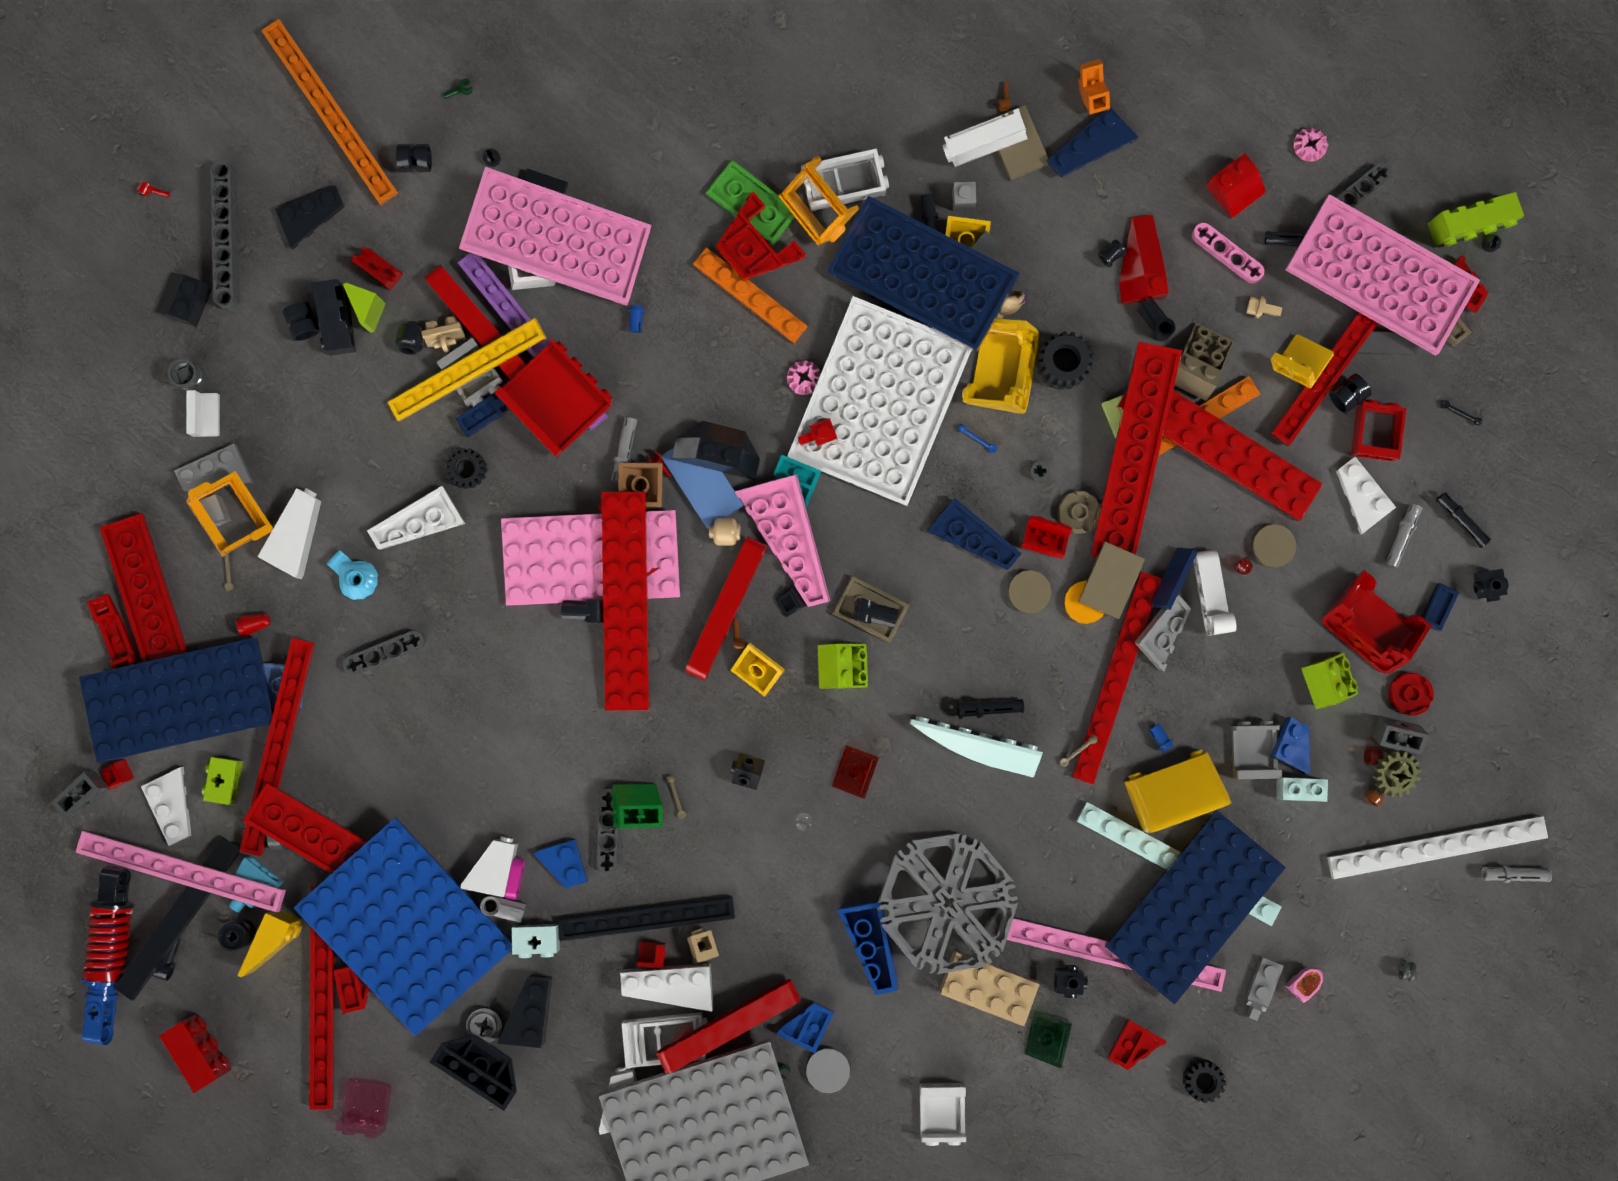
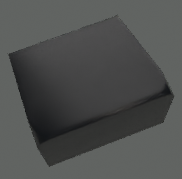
[776,587,807,617]

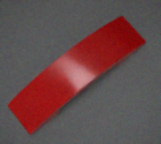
[87,594,137,669]

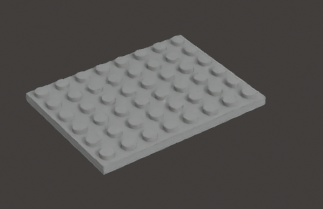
[599,1039,809,1181]

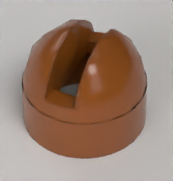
[1364,788,1384,807]

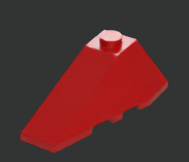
[1119,215,1169,304]

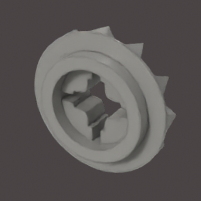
[466,1008,502,1043]

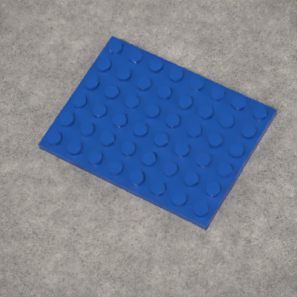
[294,817,512,1036]

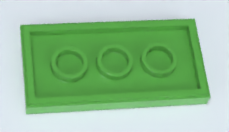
[706,160,795,246]

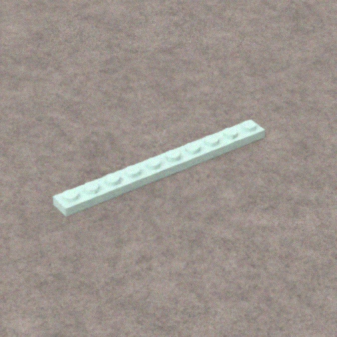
[1076,802,1282,926]

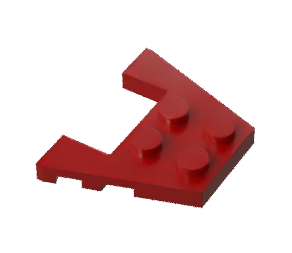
[716,191,806,281]

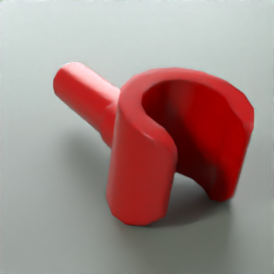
[137,182,170,198]
[646,450,672,477]

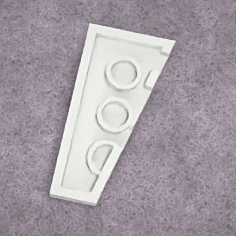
[367,486,465,550]

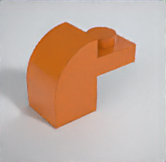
[1078,59,1110,114]

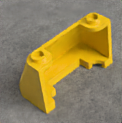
[962,319,1039,414]
[1124,749,1231,833]

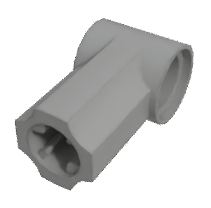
[480,895,526,923]

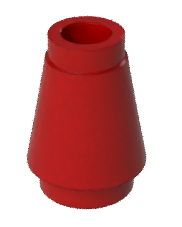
[236,613,271,636]

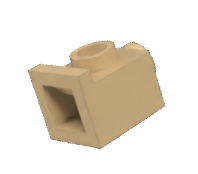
[687,928,719,965]

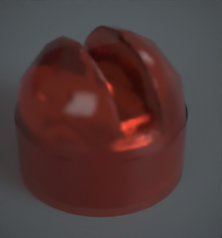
[1233,556,1253,575]
[1363,748,1383,765]

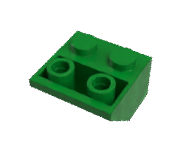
[613,784,663,829]

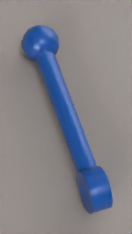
[958,424,997,453]

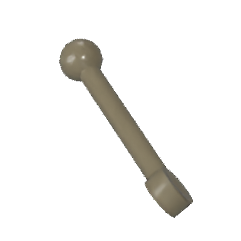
[224,553,234,591]
[1060,735,1097,766]
[666,775,686,819]

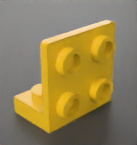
[1271,334,1334,389]

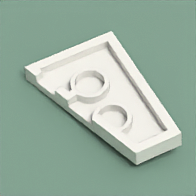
[1336,457,1396,534]
[141,767,192,846]

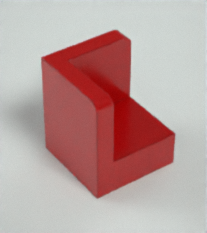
[637,941,667,969]

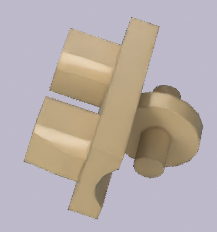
[421,316,466,353]

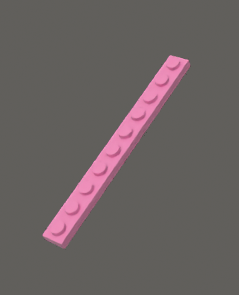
[76,831,286,912]
[1007,918,1226,992]

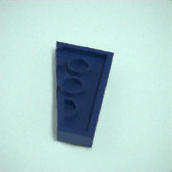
[1047,107,1139,178]
[927,498,1022,570]

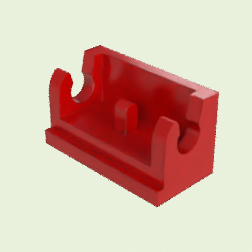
[351,246,403,291]

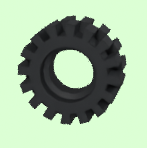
[445,448,487,489]
[1183,1059,1226,1103]

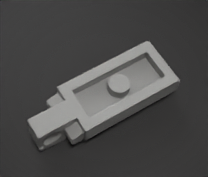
[1246,957,1284,1021]

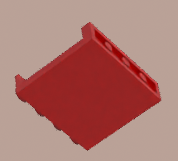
[494,339,614,458]

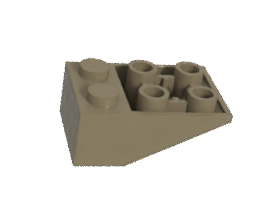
[1175,323,1235,401]

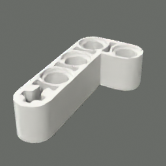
[1193,549,1236,636]

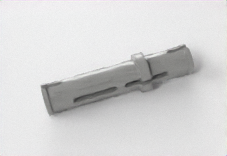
[611,417,638,483]
[1385,503,1423,568]
[1481,865,1552,883]

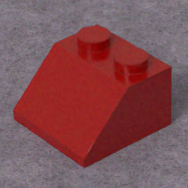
[1206,153,1266,219]

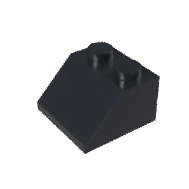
[155,272,212,328]

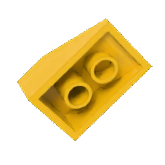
[237,909,302,978]

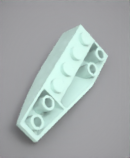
[910,716,1043,777]

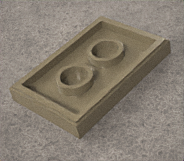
[987,105,1049,181]
[1078,542,1145,619]
[832,575,910,644]

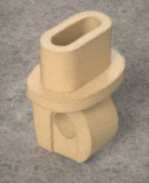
[1246,296,1282,319]

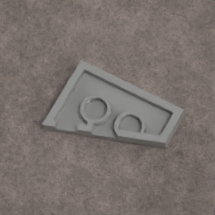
[174,444,254,491]
[1134,595,1191,672]

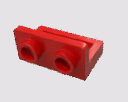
[1021,515,1072,559]

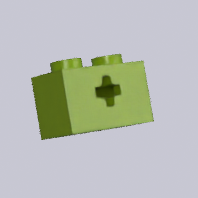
[202,757,244,805]

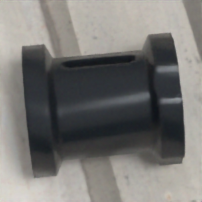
[1098,239,1127,268]

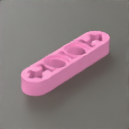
[1192,223,1264,283]

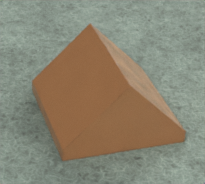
[618,463,663,509]

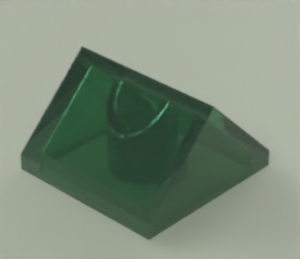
[1025,1011,1072,1068]

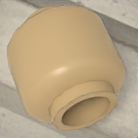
[709,518,741,546]

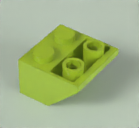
[818,644,868,689]
[1301,653,1359,710]

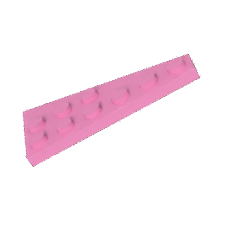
[735,475,831,607]

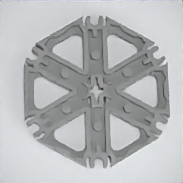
[877,833,1018,975]

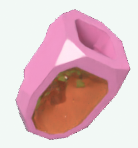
[1285,967,1323,1003]

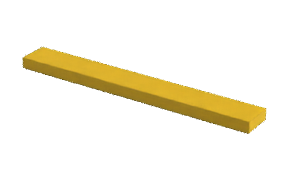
[387,318,547,421]

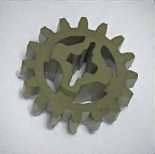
[1372,749,1422,797]

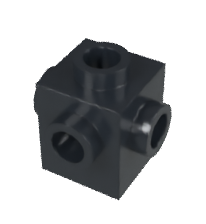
[1473,569,1509,602]
[730,753,765,790]
[1054,965,1088,998]

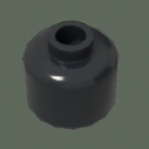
[395,321,425,355]

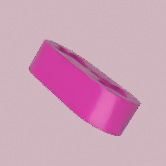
[505,857,525,900]

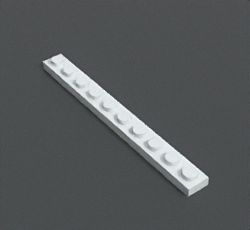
[1327,816,1548,879]

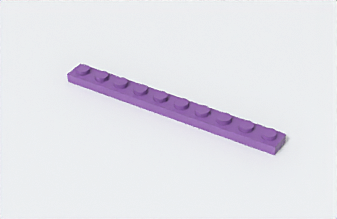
[458,253,608,431]

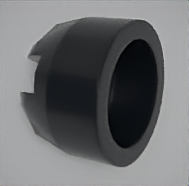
[483,148,501,167]
[1482,234,1501,253]

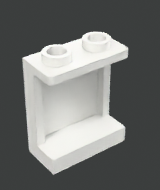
[920,1083,966,1146]

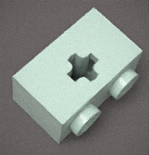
[1276,777,1328,802]
[512,924,560,958]

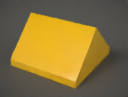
[945,216,991,248]
[730,643,785,697]

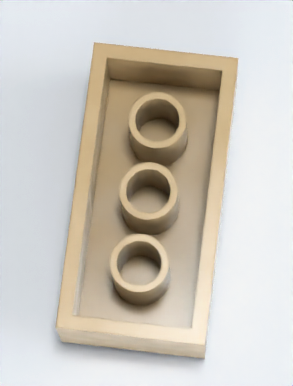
[939,949,1040,1026]

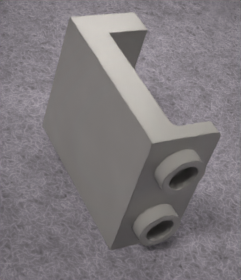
[437,338,505,408]
[1231,721,1282,779]

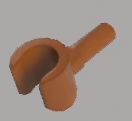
[998,81,1011,112]
[733,620,746,651]

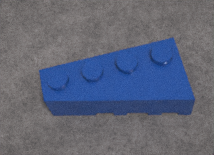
[837,900,899,995]

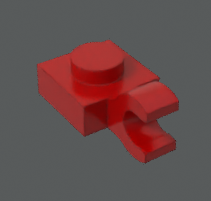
[798,418,838,447]

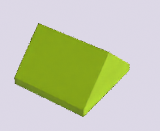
[343,283,386,333]

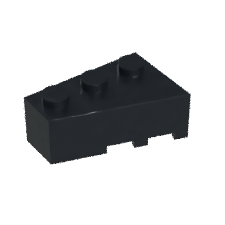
[311,279,356,356]
[497,975,553,1048]

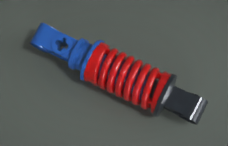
[81,866,135,1046]

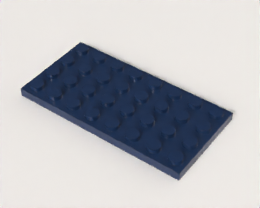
[827,196,1020,352]
[79,637,274,763]
[1105,810,1286,1005]

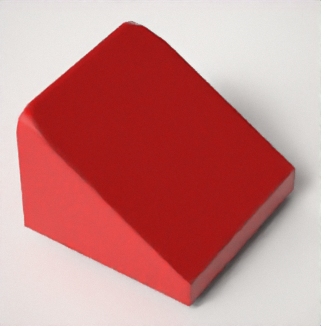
[100,760,134,790]

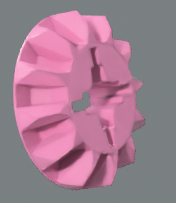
[1293,127,1329,162]
[787,360,821,395]

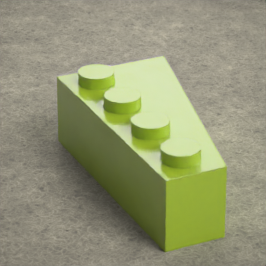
[1427,192,1524,248]

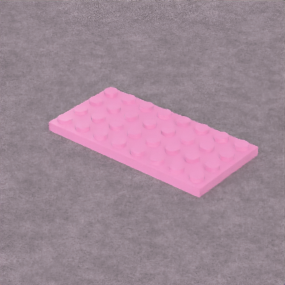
[459,167,652,306]
[1285,194,1480,356]
[501,510,680,606]

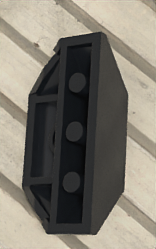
[671,421,760,480]
[429,1034,517,1111]

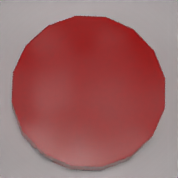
[1388,672,1434,716]

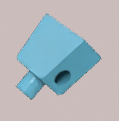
[229,856,284,912]

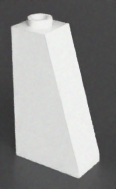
[258,488,321,579]

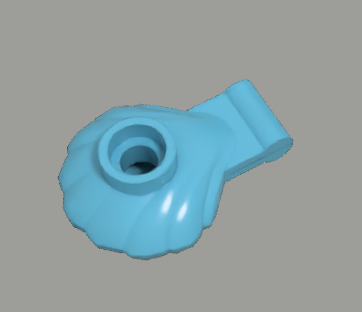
[326,549,378,600]

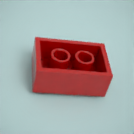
[159,1014,231,1093]

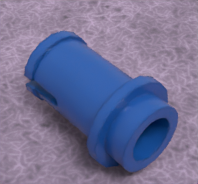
[628,305,645,333]
[1148,723,1174,752]

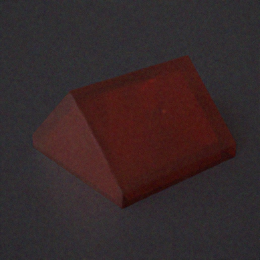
[832,745,879,799]

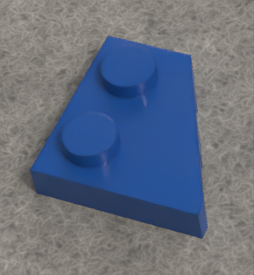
[1271,717,1310,775]
[534,839,588,888]
[777,1002,834,1053]

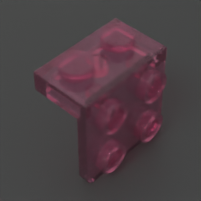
[335,1080,391,1138]

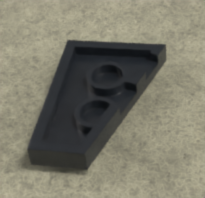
[275,185,345,250]

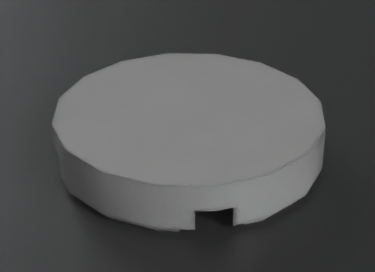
[806,1048,850,1093]

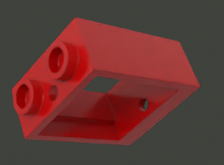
[1351,399,1407,462]

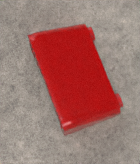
[1322,570,1432,674]

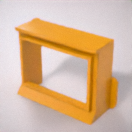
[779,156,859,246]
[186,471,273,557]

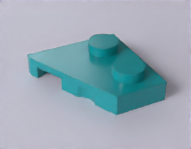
[773,454,822,509]

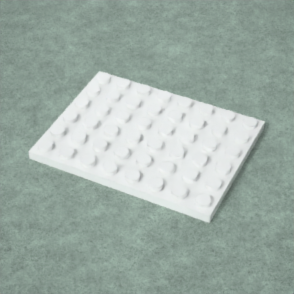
[787,296,972,506]

